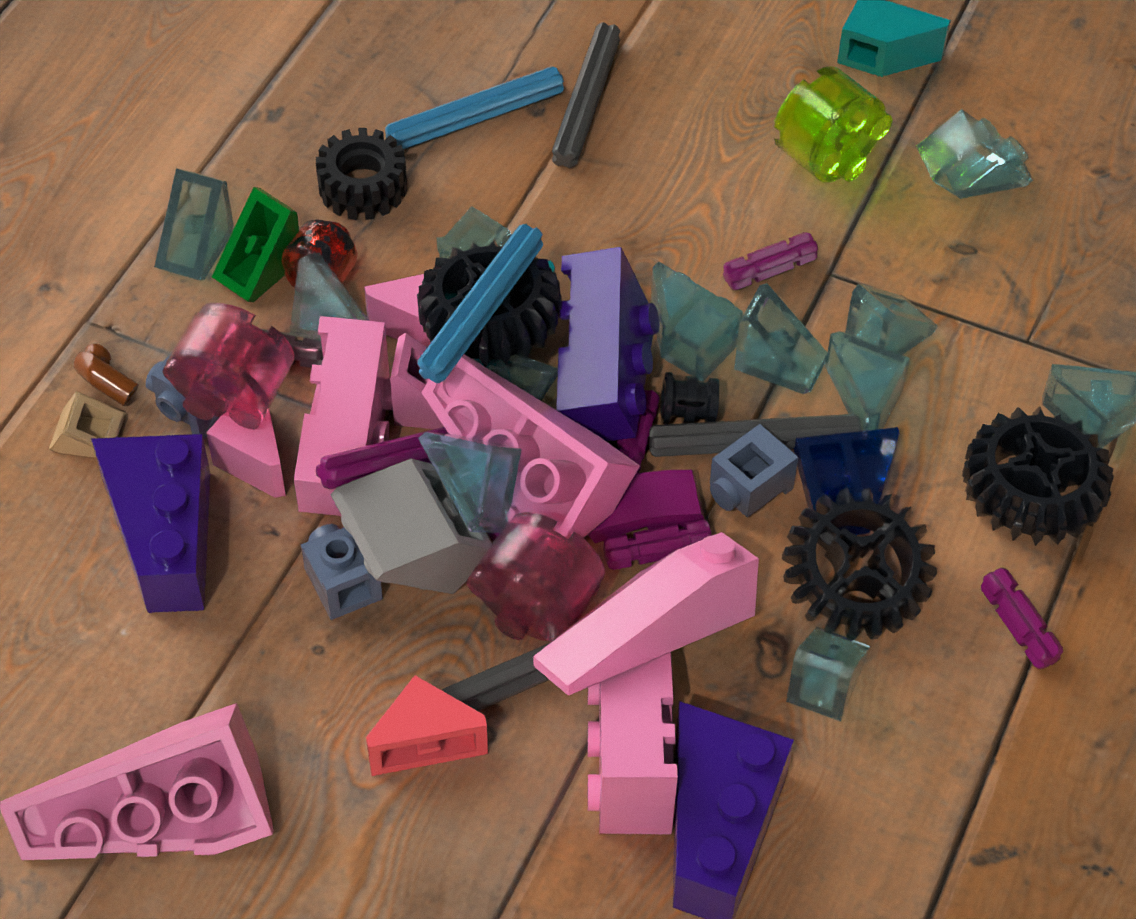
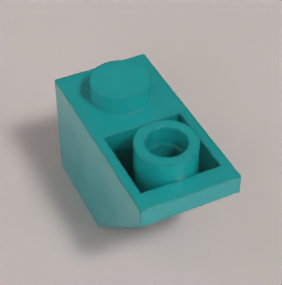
[837,0,951,77]

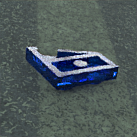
[794,427,900,535]

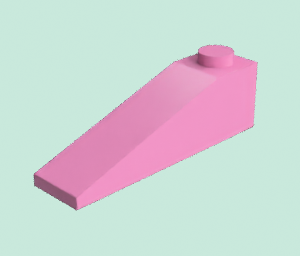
[421,354,640,559]
[533,532,759,696]
[0,703,274,860]

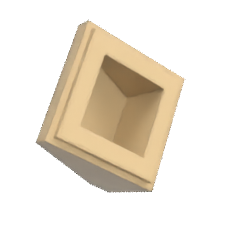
[49,391,126,458]

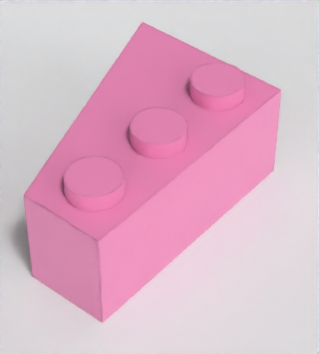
[294,316,393,516]
[588,652,678,834]

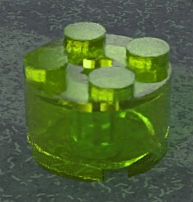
[774,66,893,182]

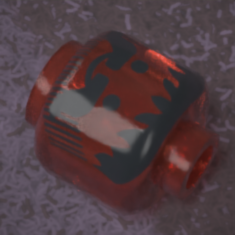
[282,219,358,296]

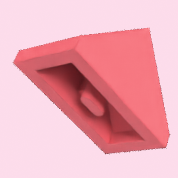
[366,675,488,776]

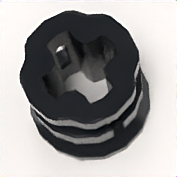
[660,372,719,424]

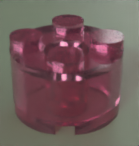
[162,303,295,430]
[467,512,605,642]

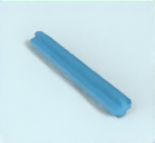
[385,66,564,150]
[417,224,543,383]

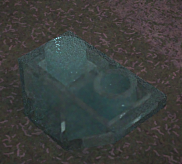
[916,109,1033,199]
[650,261,743,382]

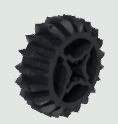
[417,239,562,367]
[962,406,1114,546]
[782,487,937,640]

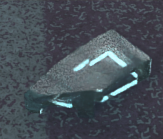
[436,206,511,258]

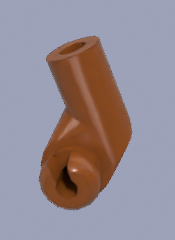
[74,343,139,406]

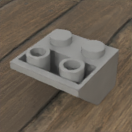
[330,459,496,594]

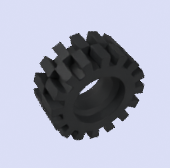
[316,128,407,220]

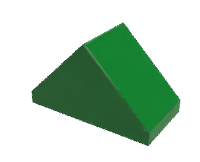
[211,187,303,302]

